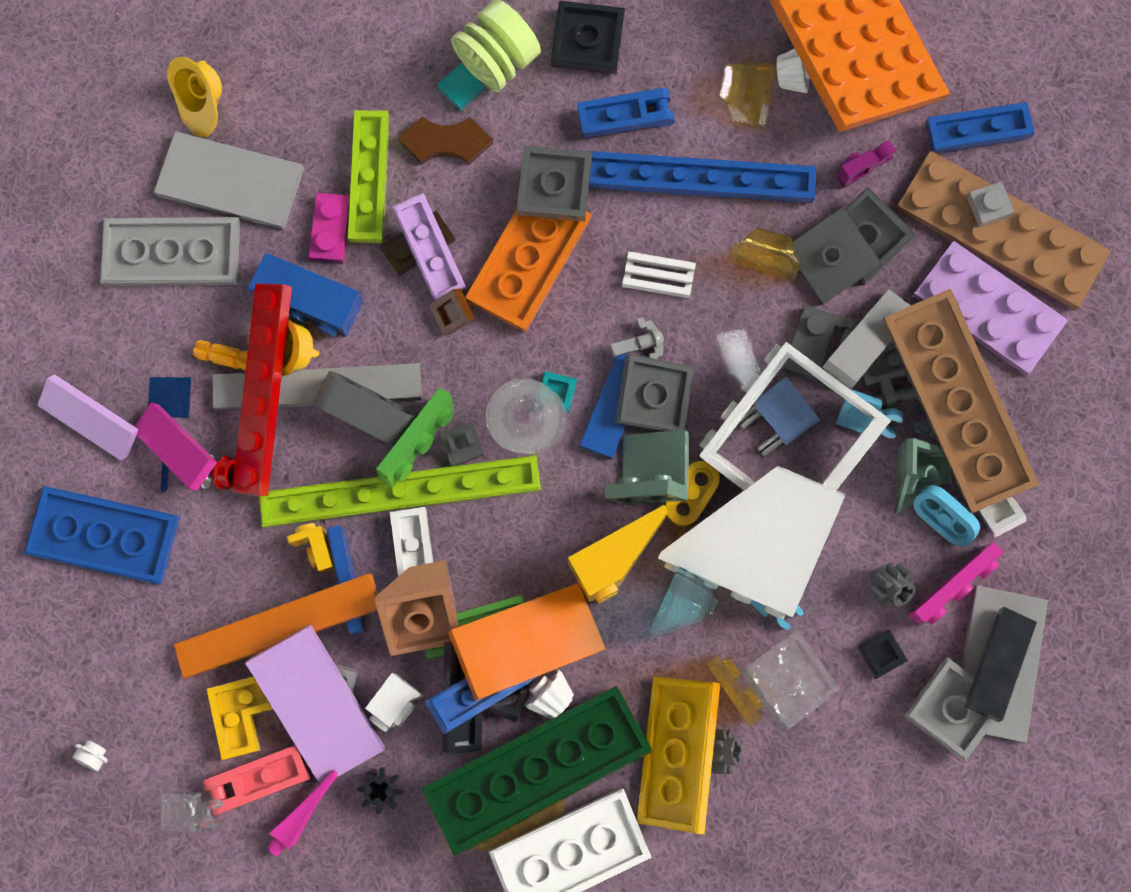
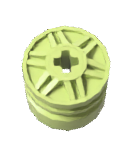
[451,0,541,92]

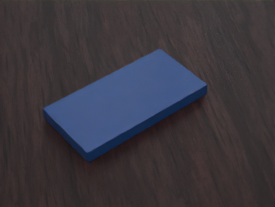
[23,486,180,585]

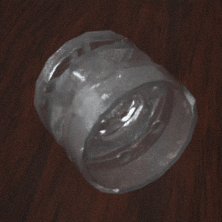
[486,378,568,456]

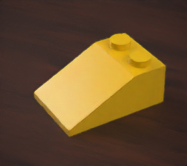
[568,505,668,604]

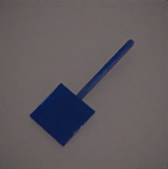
[148,377,191,492]

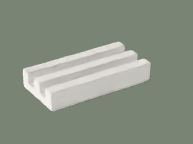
[622,251,696,298]

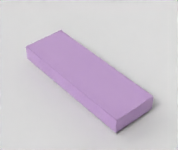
[391,193,466,301]
[37,374,139,460]

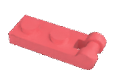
[202,745,311,816]

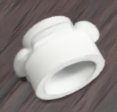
[72,740,108,772]

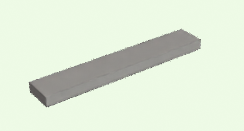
[213,363,422,411]

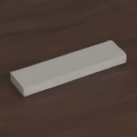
[822,289,910,389]

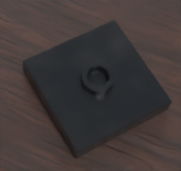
[551,1,625,75]

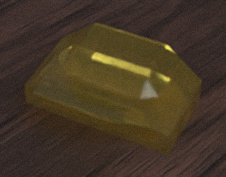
[719,60,777,130]
[728,227,801,283]

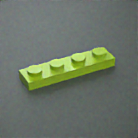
[348,110,389,243]

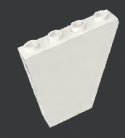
[658,466,845,619]

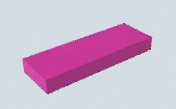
[135,402,217,491]

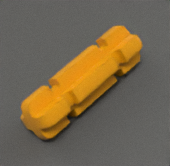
[193,340,247,371]

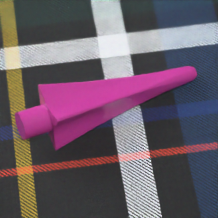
[267,770,338,856]

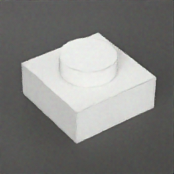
[978,496,1027,538]

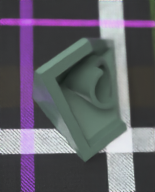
[896,438,952,514]

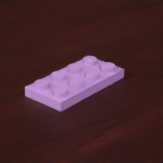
[912,241,1068,376]

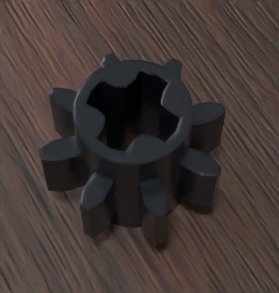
[357,767,405,814]

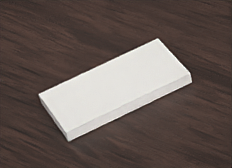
[488,788,652,892]

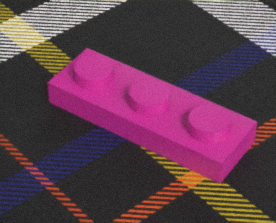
[908,542,1004,625]

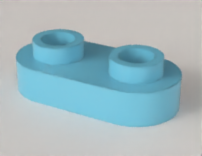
[913,485,980,547]

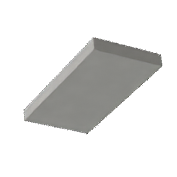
[154,131,304,230]
[100,217,240,286]
[961,585,1048,743]

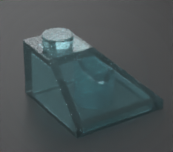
[646,566,718,641]

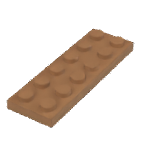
[896,151,1111,310]
[883,288,1039,513]

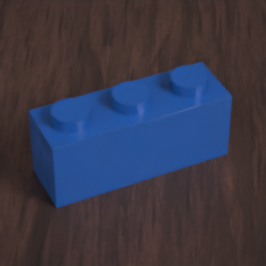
[248,252,364,337]

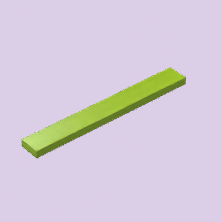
[259,455,541,528]

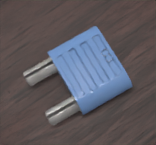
[739,377,820,456]

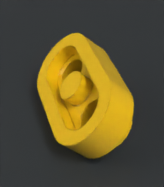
[665,461,720,527]

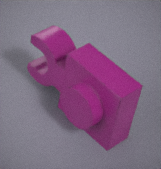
[837,140,897,188]

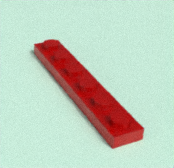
[231,283,292,496]

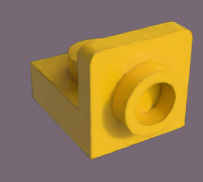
[287,523,335,574]

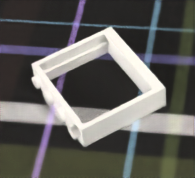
[699,342,891,490]

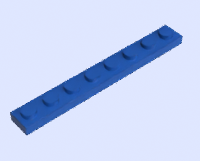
[567,149,816,203]

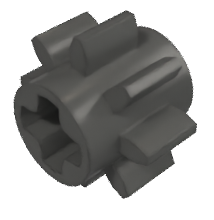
[869,563,916,608]
[711,729,742,774]

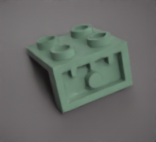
[605,430,689,505]

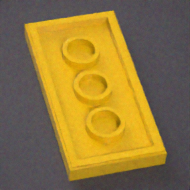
[637,676,720,834]

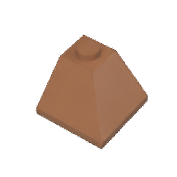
[375,560,459,656]

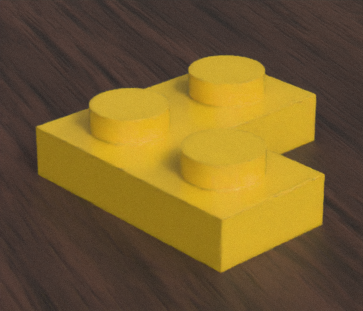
[207,677,274,760]

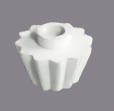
[777,48,811,93]
[524,669,574,719]

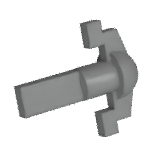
[610,317,664,359]

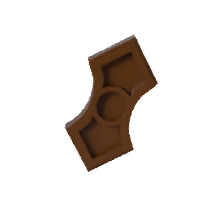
[398,116,493,165]

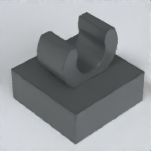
[439,422,485,466]

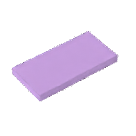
[246,624,385,784]

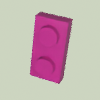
[309,193,350,263]

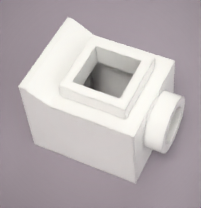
[365,673,424,732]

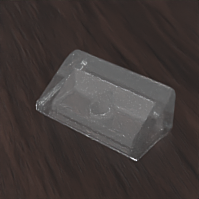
[713,329,767,403]

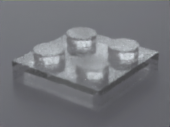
[740,630,840,732]

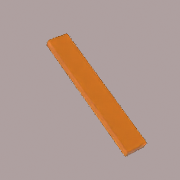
[174,574,378,679]

